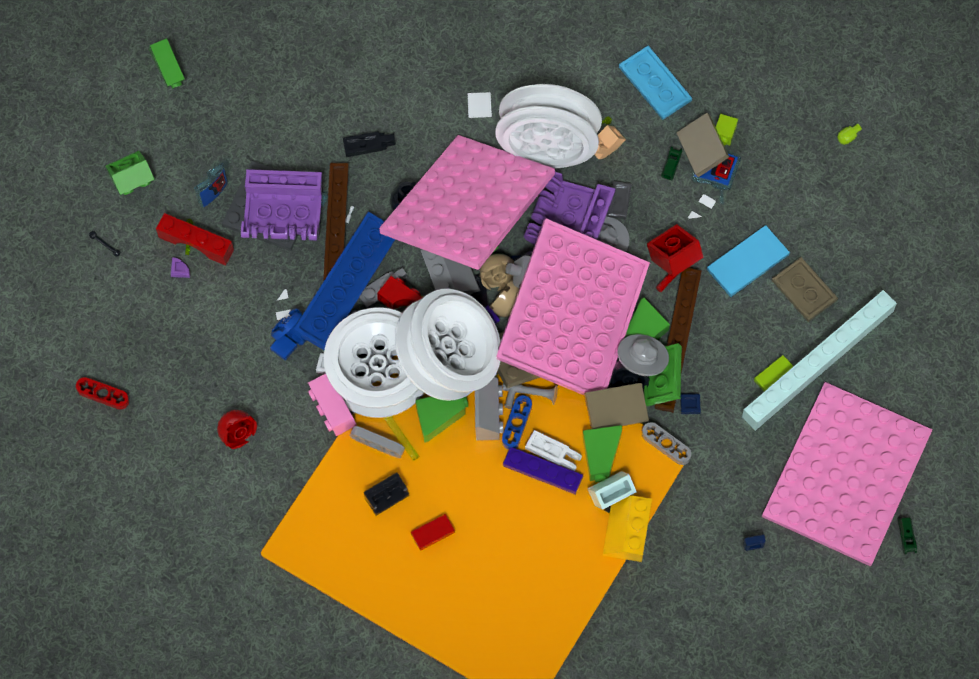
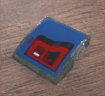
[692,152,741,190]
[194,163,228,208]

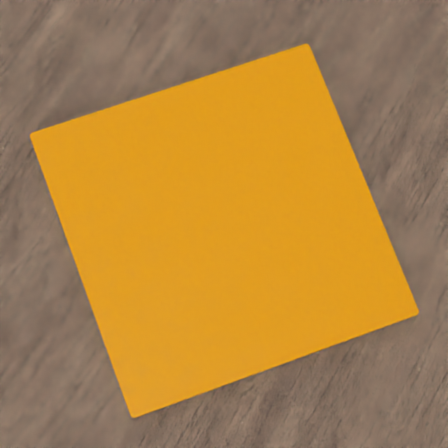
[261,355,686,679]

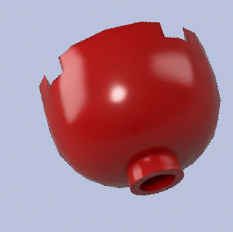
[217,409,257,449]

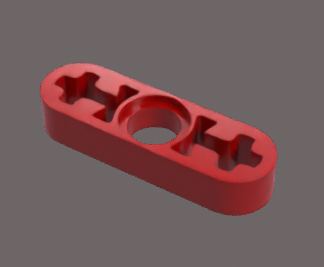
[76,377,129,410]

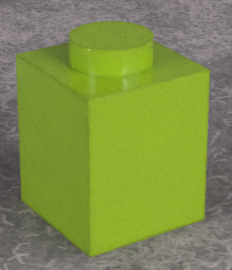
[716,114,738,146]

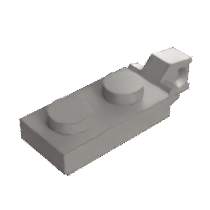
[359,268,407,309]

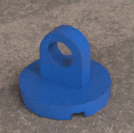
[271,308,307,345]

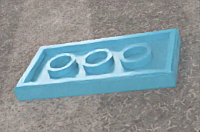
[619,46,692,120]
[707,225,790,297]

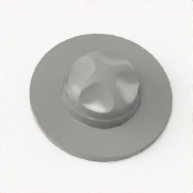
[598,216,629,252]
[617,334,669,376]

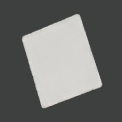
[468,92,492,118]

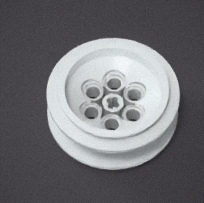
[495,84,602,168]
[395,289,501,401]
[324,308,424,418]

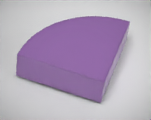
[171,257,190,278]

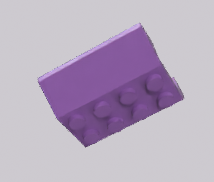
[241,169,322,241]
[524,172,616,245]

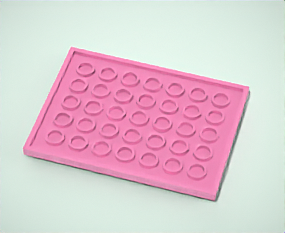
[379,135,555,270]
[496,219,650,396]
[762,382,932,566]

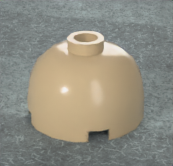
[480,254,514,291]
[489,279,519,318]

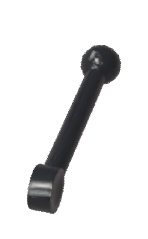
[89,231,120,257]

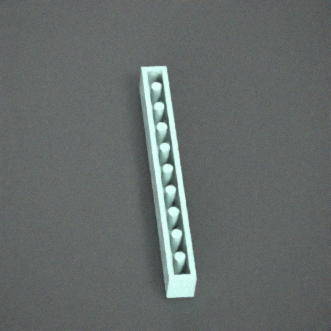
[742,290,897,431]

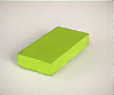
[754,355,794,392]

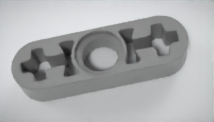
[642,422,691,465]
[350,426,405,458]

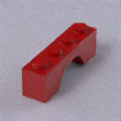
[156,213,234,266]
[377,276,423,310]

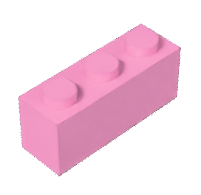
[308,374,357,436]

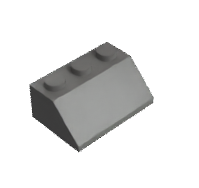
[421,249,480,295]
[475,377,503,440]

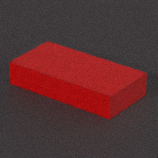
[411,514,455,551]

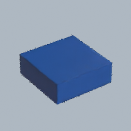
[270,335,297,360]

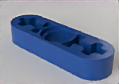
[502,395,532,450]

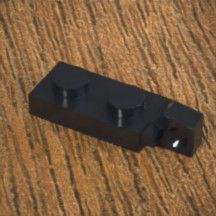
[343,131,396,157]

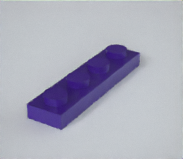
[503,447,583,495]

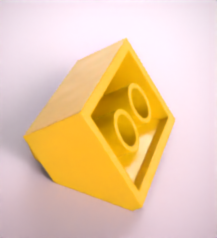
[602,496,652,562]

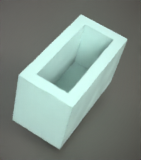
[588,471,637,510]

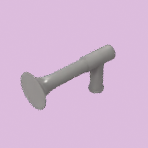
[503,383,558,409]

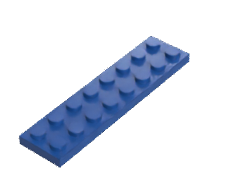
[293,212,396,350]

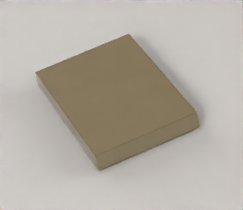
[676,113,729,177]
[772,257,838,322]
[584,383,649,429]

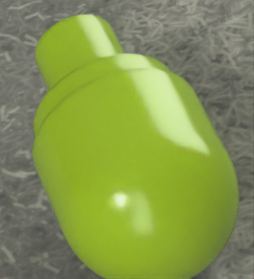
[837,124,862,145]

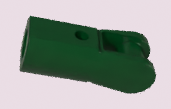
[661,146,683,180]
[898,517,917,555]

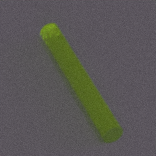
[383,416,419,461]

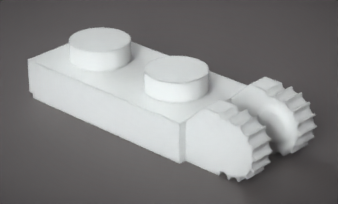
[525,430,582,471]

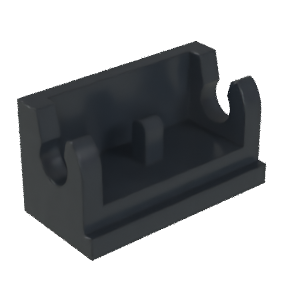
[364,473,409,516]

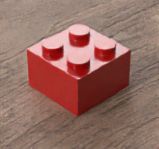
[647,224,703,277]

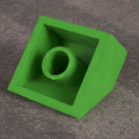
[105,151,155,195]

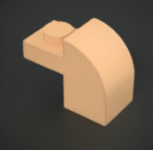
[594,125,626,159]

